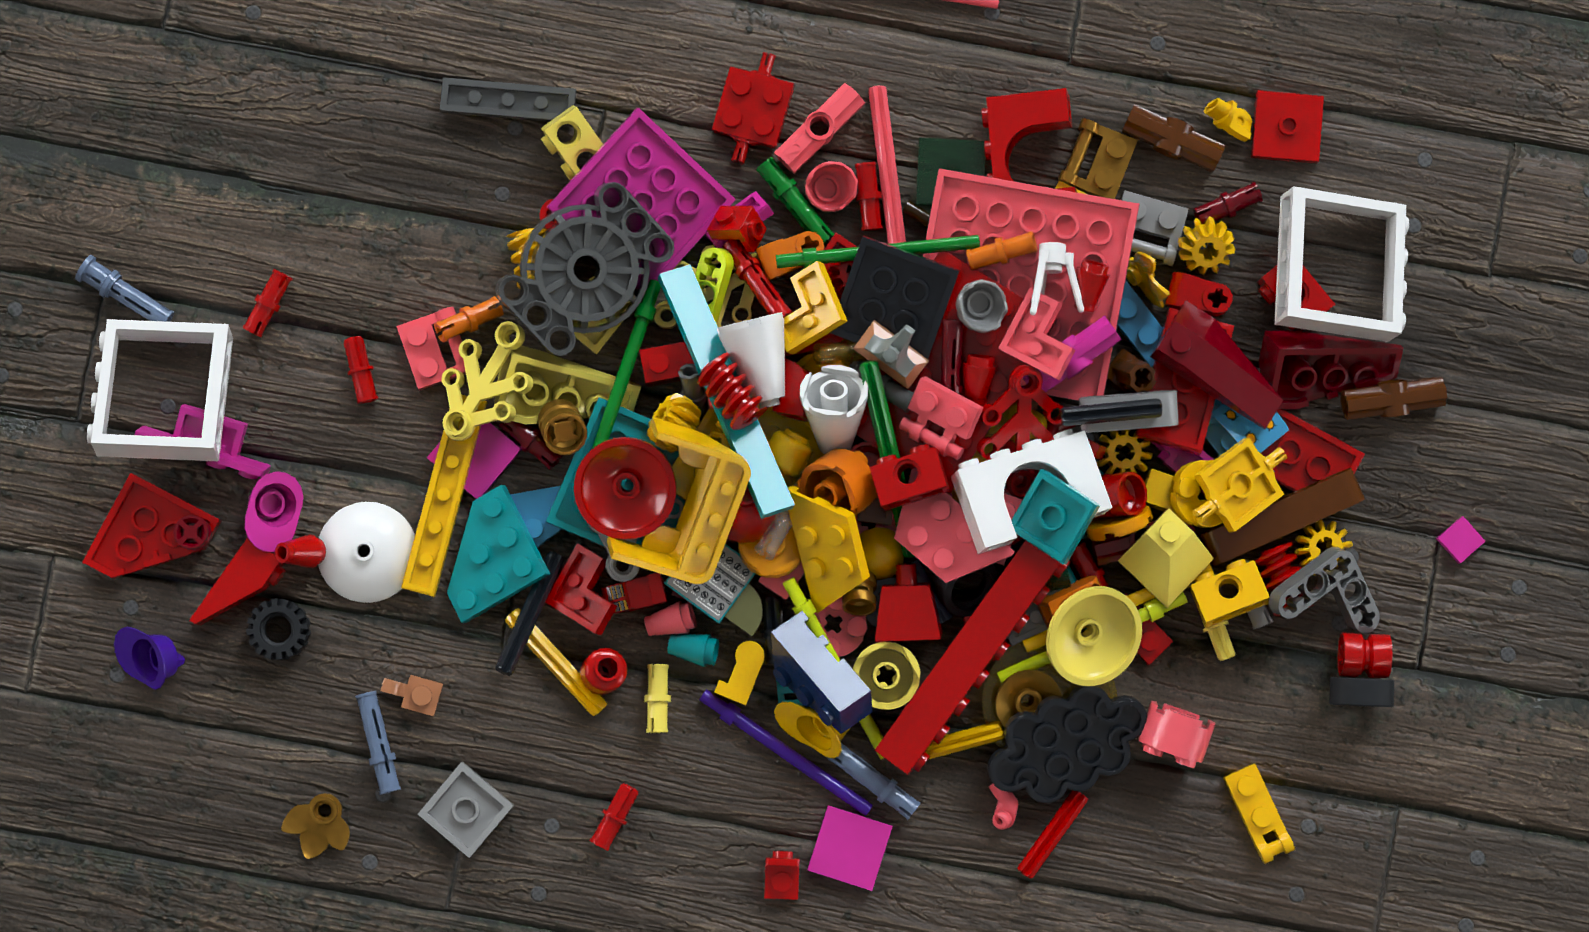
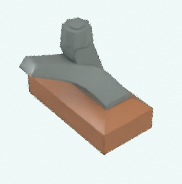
[853,320,929,389]

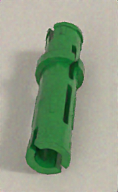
[756,156,834,244]

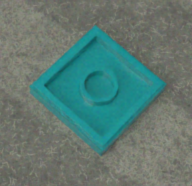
[1011,469,1101,564]

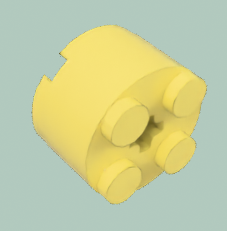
[852,641,920,710]

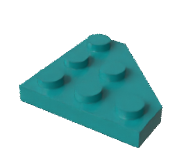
[447,485,550,623]

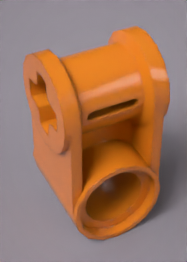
[755,231,824,280]

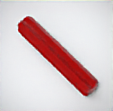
[1018,790,1088,879]

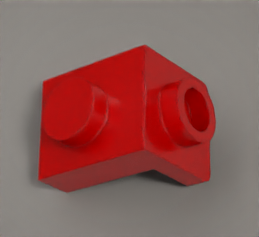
[707,206,766,252]

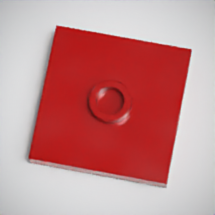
[1251,90,1324,164]

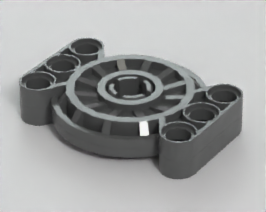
[495,182,674,356]

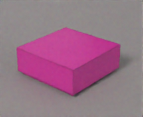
[1436,516,1485,564]

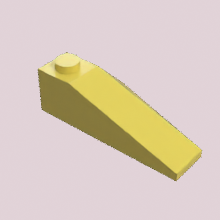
[494,346,641,425]

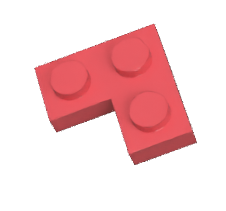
[998,288,1076,380]

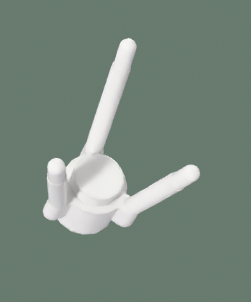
[1030,242,1084,315]

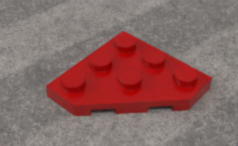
[82,473,222,579]

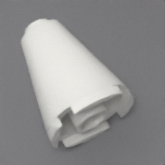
[717,312,785,409]
[800,365,868,454]

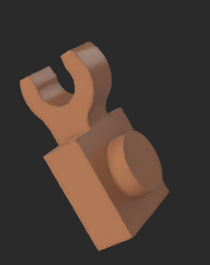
[380,675,444,717]

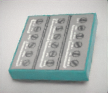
[664,544,755,624]

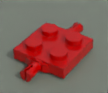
[712,52,795,164]

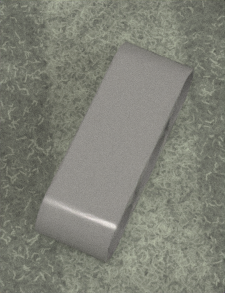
[1079,390,1179,433]

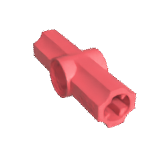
[774,83,865,174]

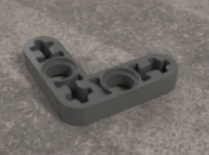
[1269,547,1380,634]

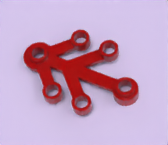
[977,364,1063,497]

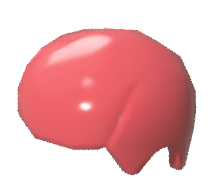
[805,161,858,212]

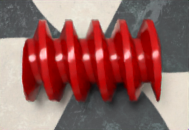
[697,352,769,430]
[1255,541,1314,616]

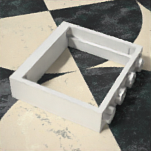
[1275,186,1409,342]
[87,319,233,461]

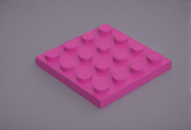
[547,108,736,297]

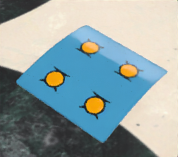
[1212,404,1289,453]

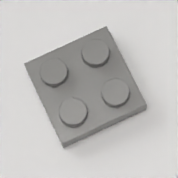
[418,762,514,858]

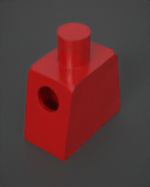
[875,563,943,642]

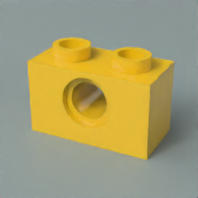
[1190,559,1270,628]

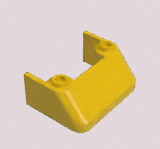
[607,417,751,584]

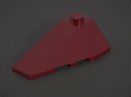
[1150,301,1283,430]
[1259,331,1404,409]

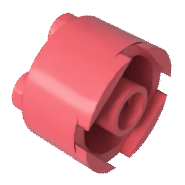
[1138,701,1216,768]

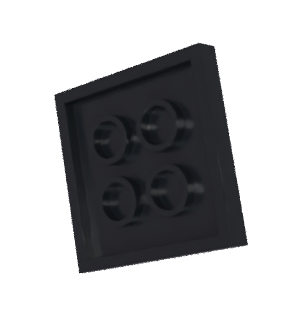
[830,236,960,367]

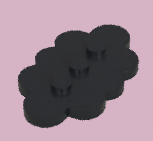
[987,685,1147,803]

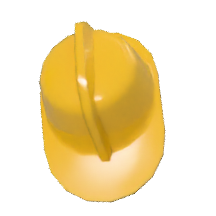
[774,702,850,759]

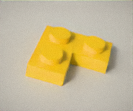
[784,261,848,355]

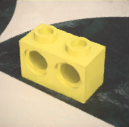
[541,105,603,180]

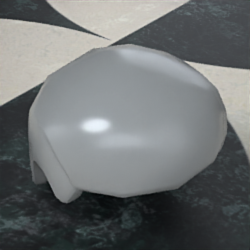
[956,279,1008,333]

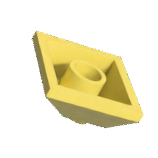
[1118,509,1214,608]

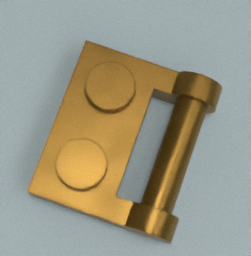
[1058,118,1138,199]

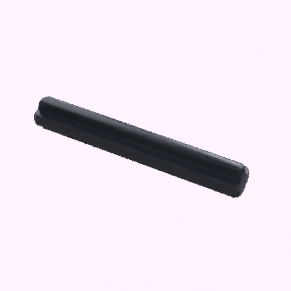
[495,551,564,676]

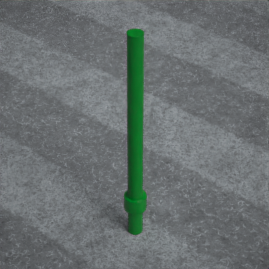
[776,235,980,269]
[592,279,661,449]

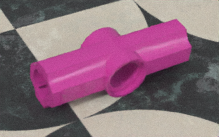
[1022,315,1122,393]

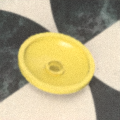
[1046,586,1142,686]

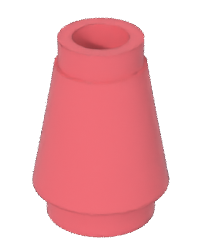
[644,601,697,636]

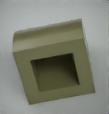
[725,584,763,637]

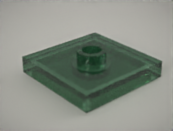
[916,137,985,206]

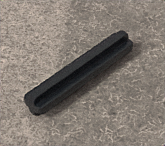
[1060,398,1163,426]

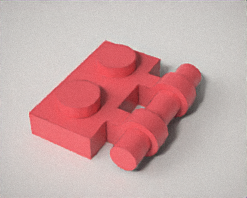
[899,376,984,460]

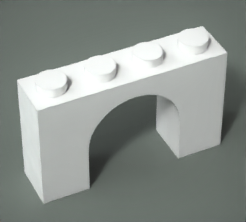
[951,429,1113,554]

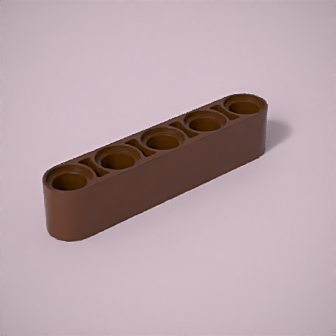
[1199,468,1365,566]

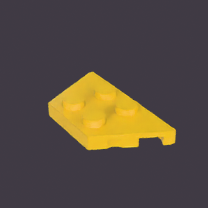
[788,486,870,613]

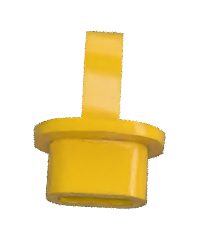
[1204,98,1252,142]

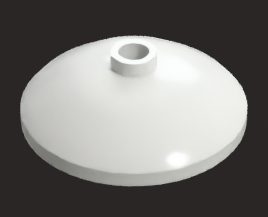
[318,502,415,603]

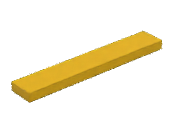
[401,394,487,597]

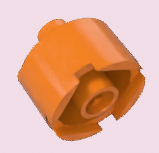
[796,448,877,516]

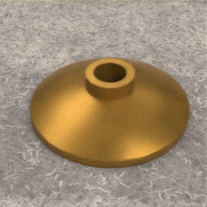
[995,670,1062,727]

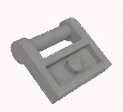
[1121,190,1189,266]

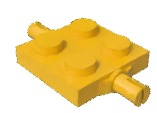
[1192,437,1287,532]

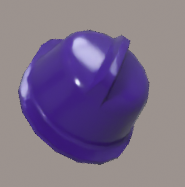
[114,626,185,690]

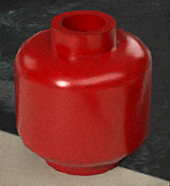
[580,648,627,694]

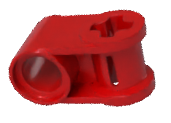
[1165,272,1233,317]

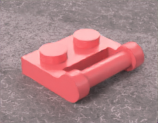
[396,307,466,391]

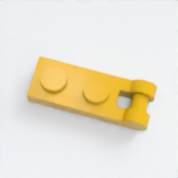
[1223,763,1295,864]

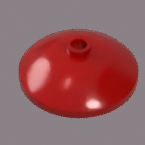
[574,437,677,539]

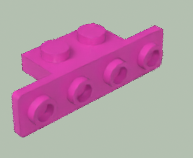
[134,404,271,479]

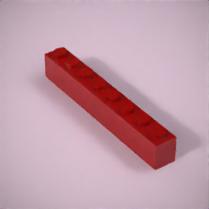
[875,541,1070,775]

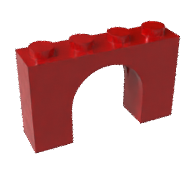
[981,88,1078,193]

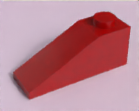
[189,537,286,625]

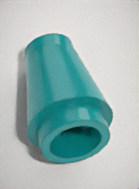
[667,634,719,667]

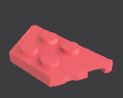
[894,468,1015,584]

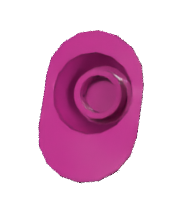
[244,471,303,552]

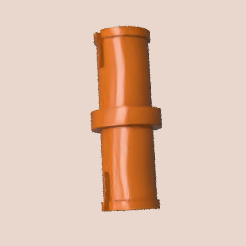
[966,231,1038,270]
[434,296,504,342]

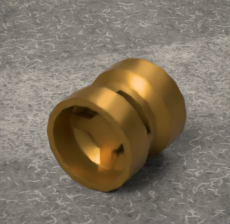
[842,571,877,616]

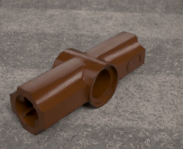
[1122,104,1226,173]
[1340,377,1447,420]

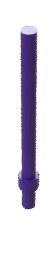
[699,689,873,816]

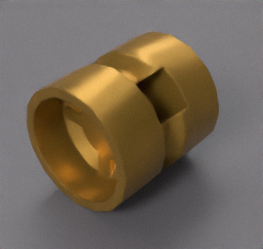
[538,399,587,455]

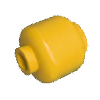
[768,427,813,480]

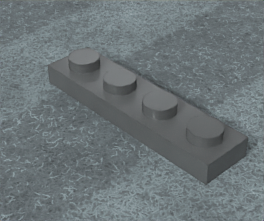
[440,77,577,122]

